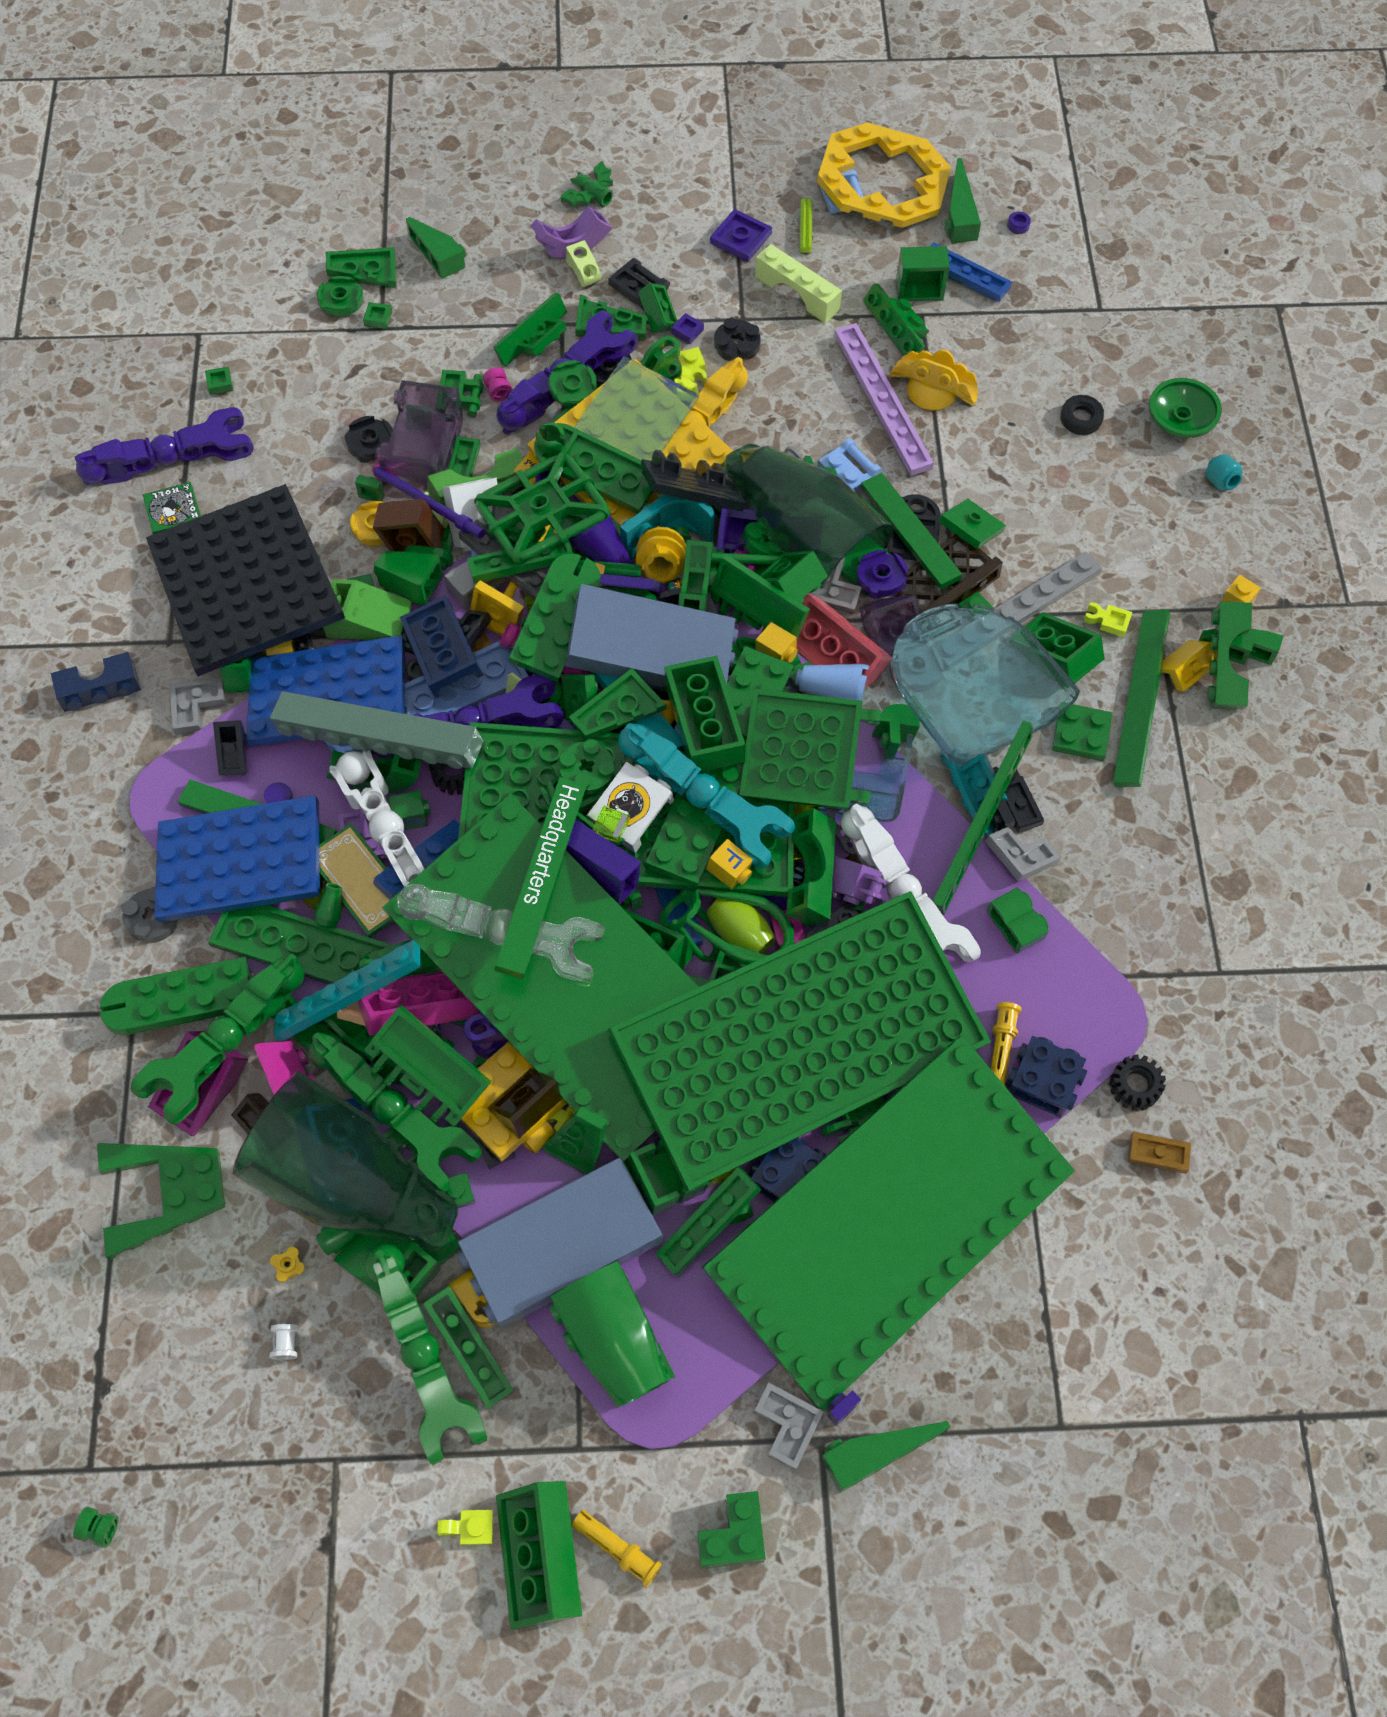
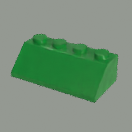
[496,1481,582,1630]

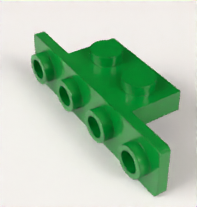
[863,283,929,356]
[494,292,567,366]

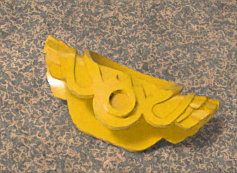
[890,349,978,411]

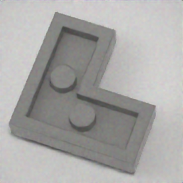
[808,552,862,613]
[170,677,226,734]
[985,827,1061,882]
[754,1382,824,1471]

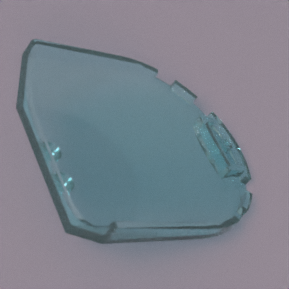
[892,604,1080,765]

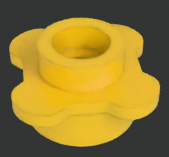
[270,1247,305,1282]

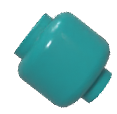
[1206,454,1243,491]

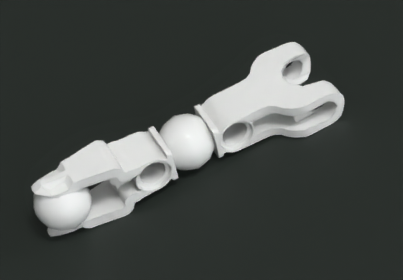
[330,748,425,887]
[841,804,981,962]

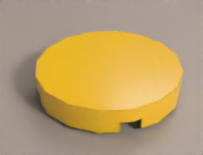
[350,501,384,546]

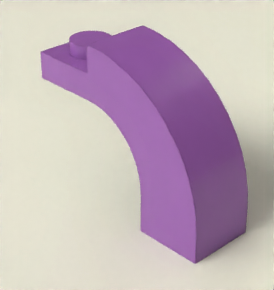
[531,206,612,258]

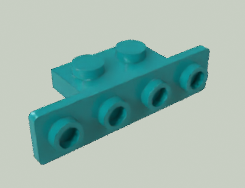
[939,743,1008,837]

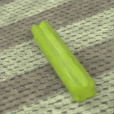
[799,198,813,254]

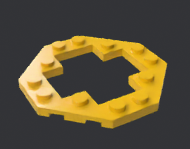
[817,122,951,228]

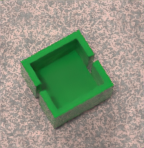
[896,246,950,301]
[626,1140,709,1216]

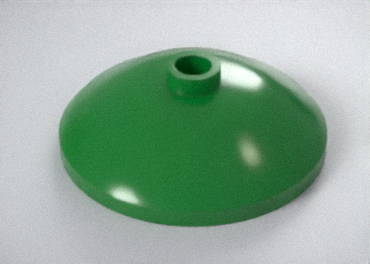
[1149,378,1222,438]

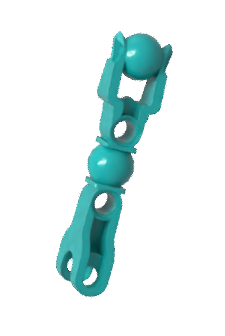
[618,723,795,869]

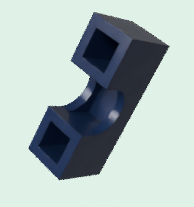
[51,652,141,712]

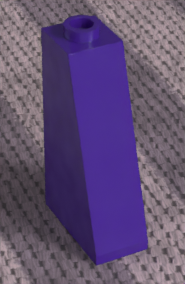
[566,820,641,905]

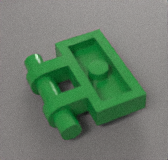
[435,370,484,417]

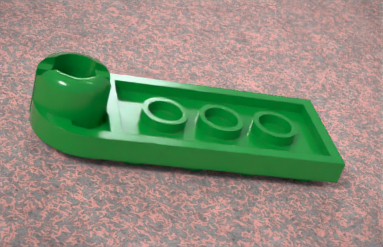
[534,422,653,514]
[508,554,601,683]
[100,957,250,1035]

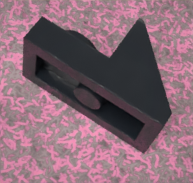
[213,720,248,775]

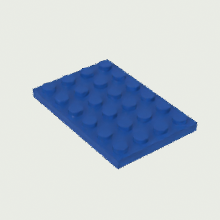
[246,635,405,747]
[154,795,320,922]

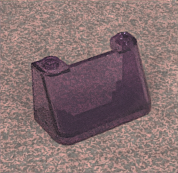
[375,380,463,487]

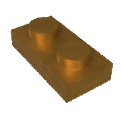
[1128,1131,1191,1174]

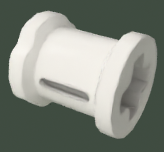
[269,1324,298,1360]

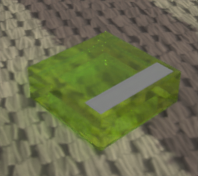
[592,806,630,843]

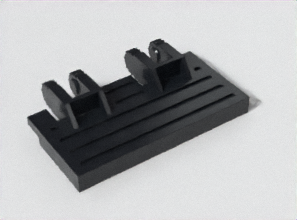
[641,449,746,512]

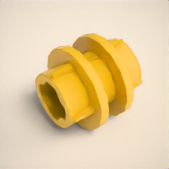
[636,526,686,584]

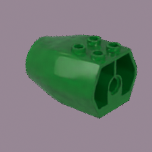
[549,1261,676,1408]

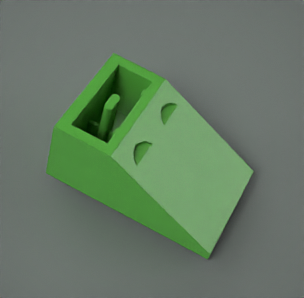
[323,579,413,640]

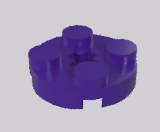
[857,550,908,599]

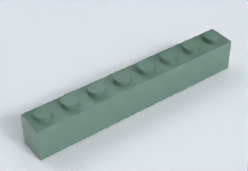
[270,691,483,769]

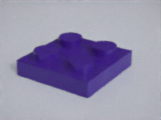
[710,209,772,262]

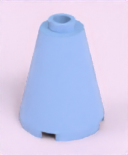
[795,664,869,701]

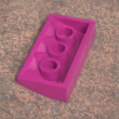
[358,971,480,1035]

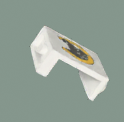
[587,762,674,853]

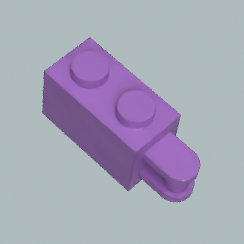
[832,856,887,905]

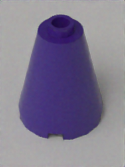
[568,515,633,564]

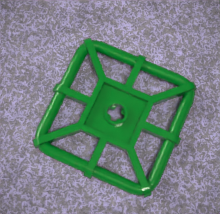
[474,452,610,564]

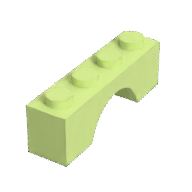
[755,244,842,323]

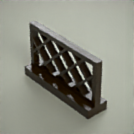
[894,534,1003,631]

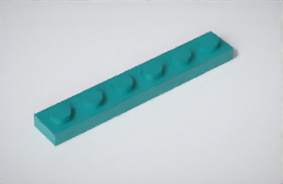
[274,940,420,1042]

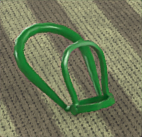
[659,888,794,965]

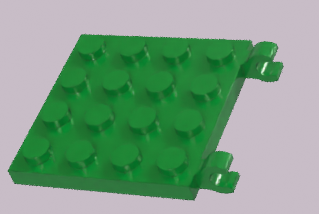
[739,689,881,810]

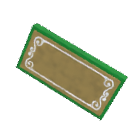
[319,823,394,938]

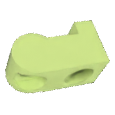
[566,240,601,287]

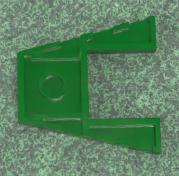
[97,1143,225,1260]

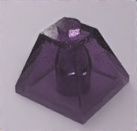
[858,595,927,656]

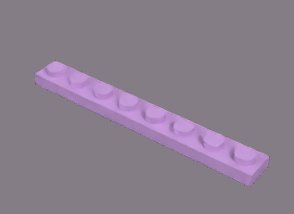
[834,323,934,476]

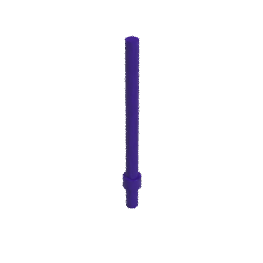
[374,467,485,539]

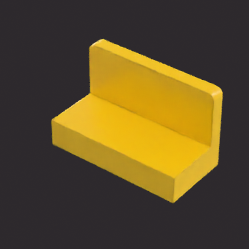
[1161,640,1214,692]

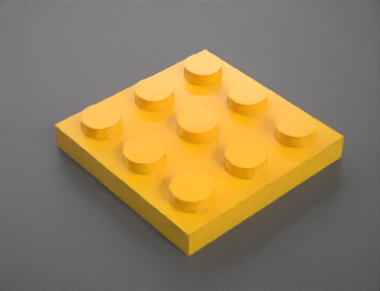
[450,1042,567,1162]

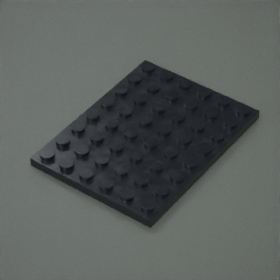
[146,484,345,677]

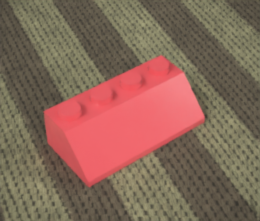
[796,594,893,688]

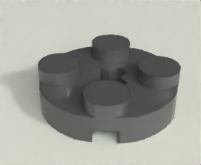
[122,887,178,943]

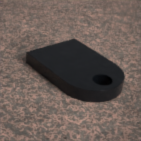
[887,494,941,561]

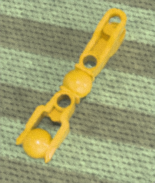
[689,357,748,428]

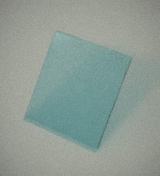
[574,356,699,461]

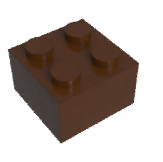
[373,499,445,552]

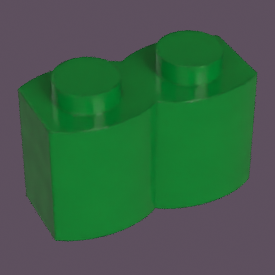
[986,887,1049,954]

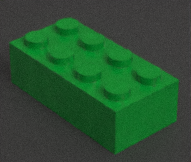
[664,655,746,772]

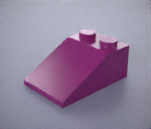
[148,1031,249,1136]

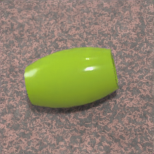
[707,898,776,954]

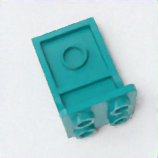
[620,494,715,561]

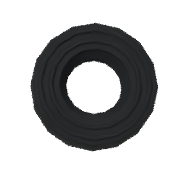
[1060,394,1104,435]

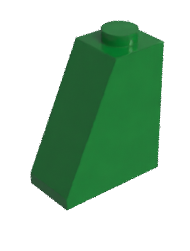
[374,550,444,605]

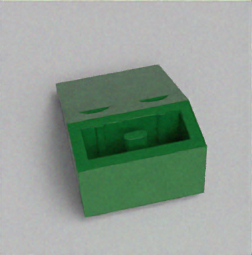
[333,1214,441,1302]

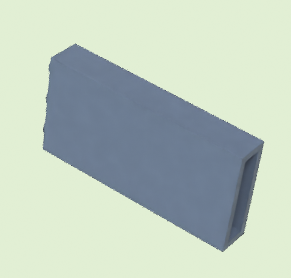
[565,584,738,688]
[456,1158,663,1329]

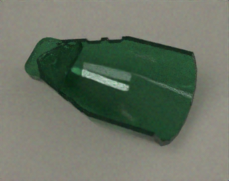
[723,444,893,589]
[232,1070,458,1251]

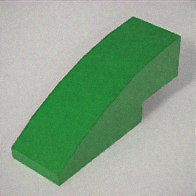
[1198,628,1284,665]

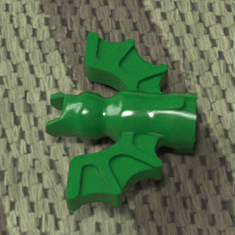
[560,161,613,208]

